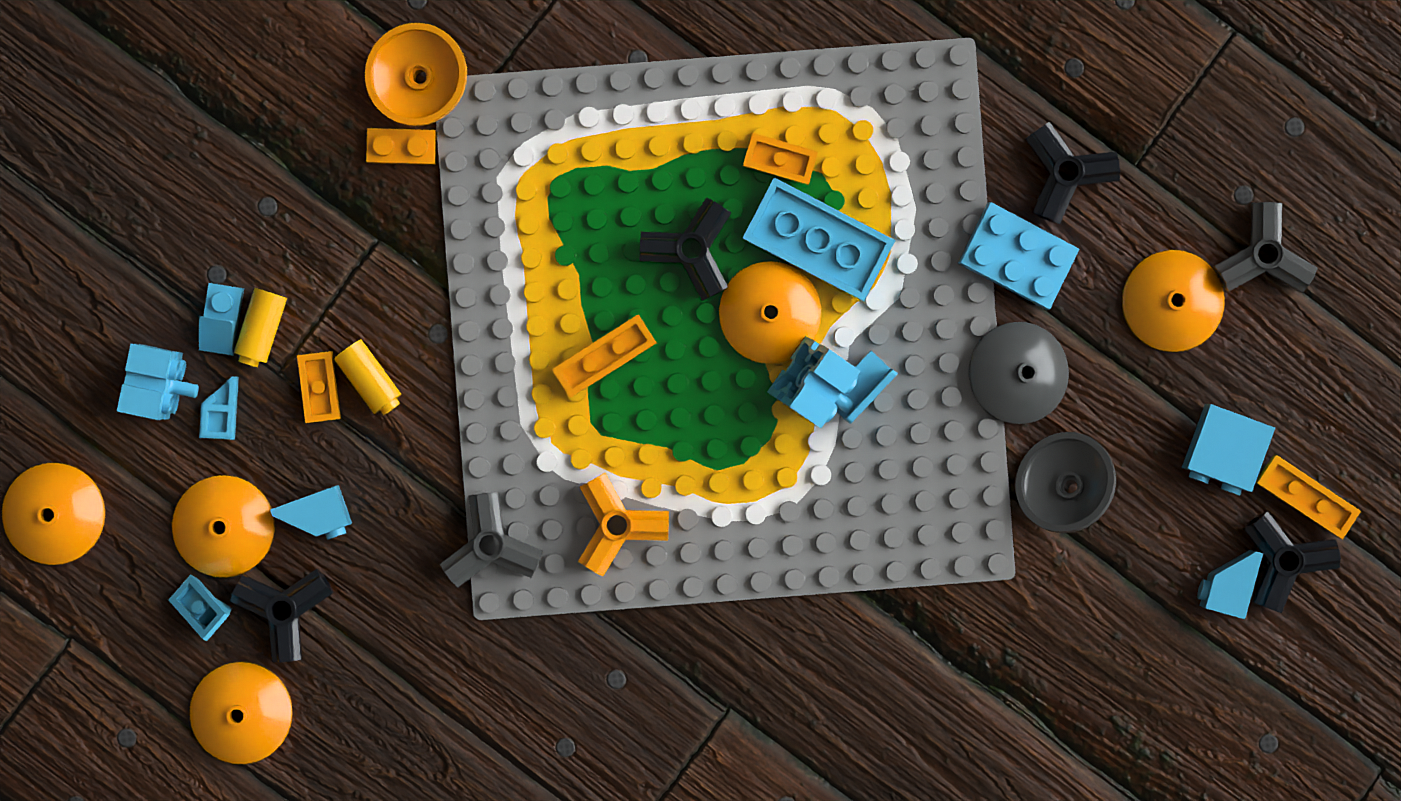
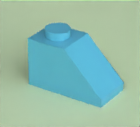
[270,485,352,540]
[1197,550,1263,619]

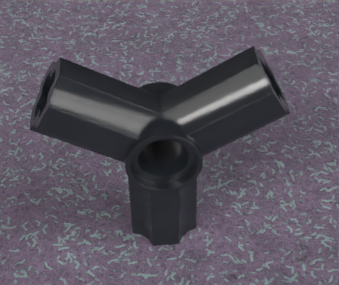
[1025,122,1120,225]
[639,197,732,301]
[1243,511,1341,613]
[230,568,334,662]

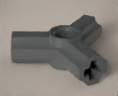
[1213,202,1318,293]
[440,492,543,588]

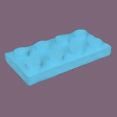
[742,178,896,302]

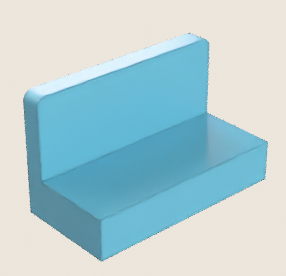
[837,351,898,424]

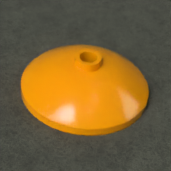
[365,23,467,126]
[1122,250,1225,352]
[719,261,821,364]
[2,463,105,565]
[172,475,275,577]
[190,662,293,764]

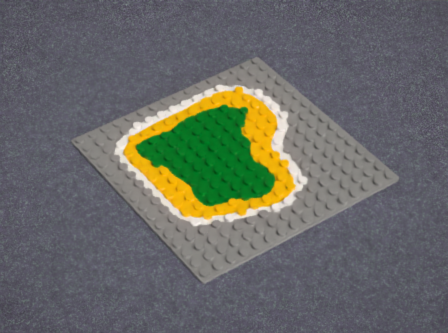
[436,38,1015,620]

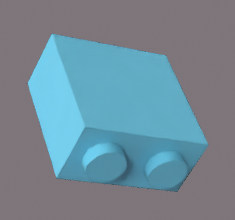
[1182,404,1275,496]

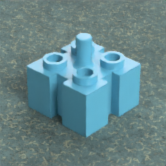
[767,336,861,428]
[117,344,199,420]

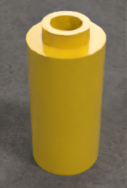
[234,288,287,367]
[334,339,402,415]

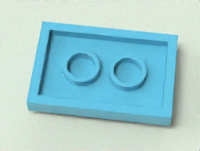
[958,202,1079,310]

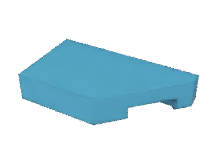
[199,376,239,440]

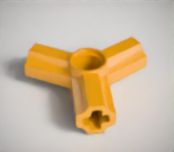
[578,473,669,576]

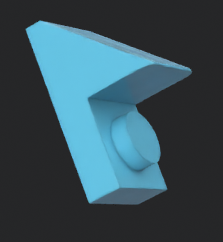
[199,283,244,356]
[169,574,232,641]

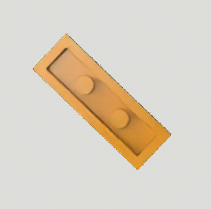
[552,314,657,398]
[1255,454,1361,540]

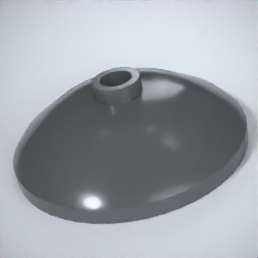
[969,322,1069,424]
[1015,432,1116,533]

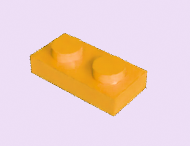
[366,128,436,165]
[743,133,818,185]
[297,351,341,423]

